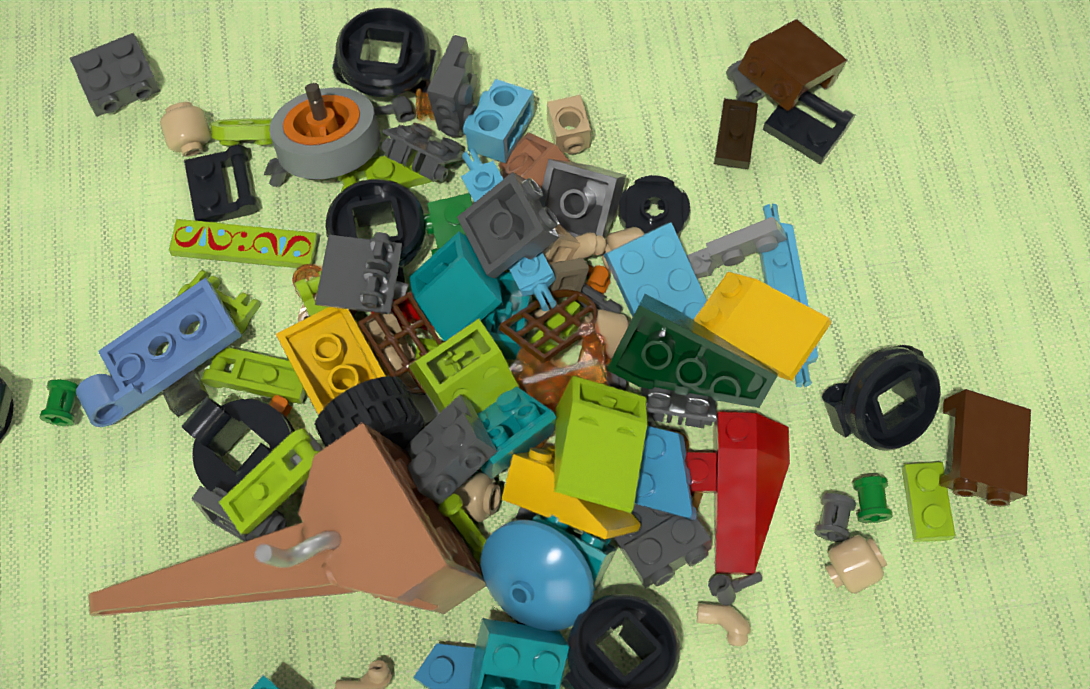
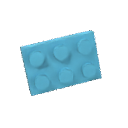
[603,222,707,320]

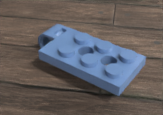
[76,278,242,427]

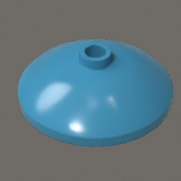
[481,520,594,631]

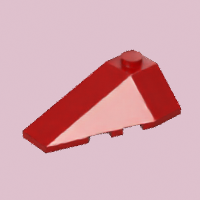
[713,412,790,575]

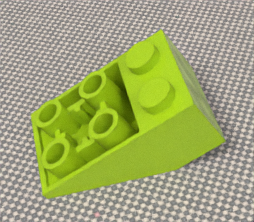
[408,319,519,413]
[554,376,647,513]

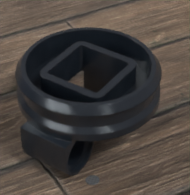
[332,8,437,97]
[325,179,426,283]
[822,345,941,451]
[181,396,295,493]
[561,594,680,689]

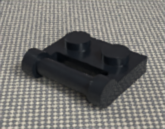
[763,90,855,165]
[184,145,259,223]

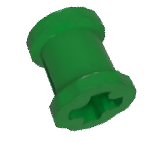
[40,379,78,426]
[853,476,893,523]

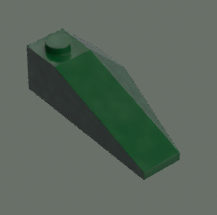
[606,294,778,408]

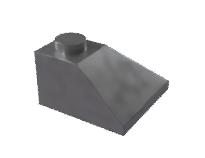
[539,159,626,238]

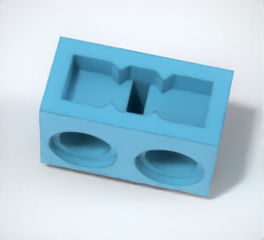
[463,79,535,163]

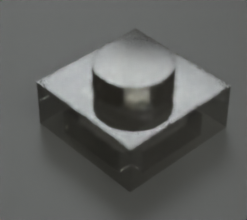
[162,369,209,418]

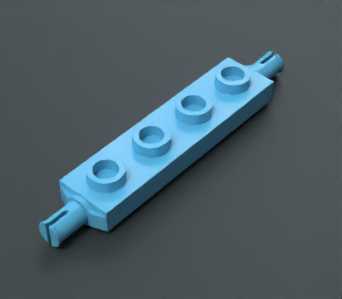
[461,149,557,311]
[759,204,818,388]

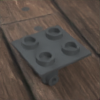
[381,122,471,182]
[315,232,402,314]
[640,387,716,429]

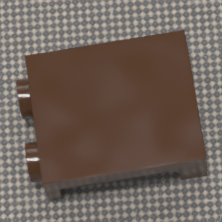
[738,19,848,111]
[939,389,1031,507]

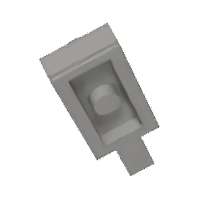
[686,217,787,279]

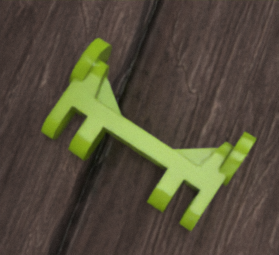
[177,270,261,334]
[438,494,486,563]

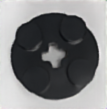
[618,175,690,238]

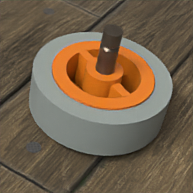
[269,83,380,179]

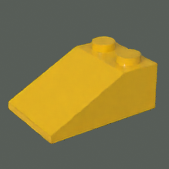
[693,272,832,381]
[275,307,385,415]
[501,446,641,539]

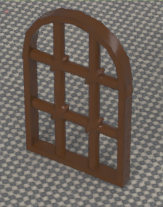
[499,289,598,364]
[358,292,443,395]

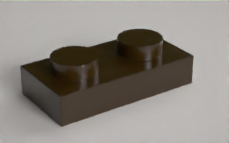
[714,98,758,169]

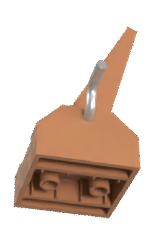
[88,423,486,616]

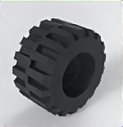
[315,376,425,449]

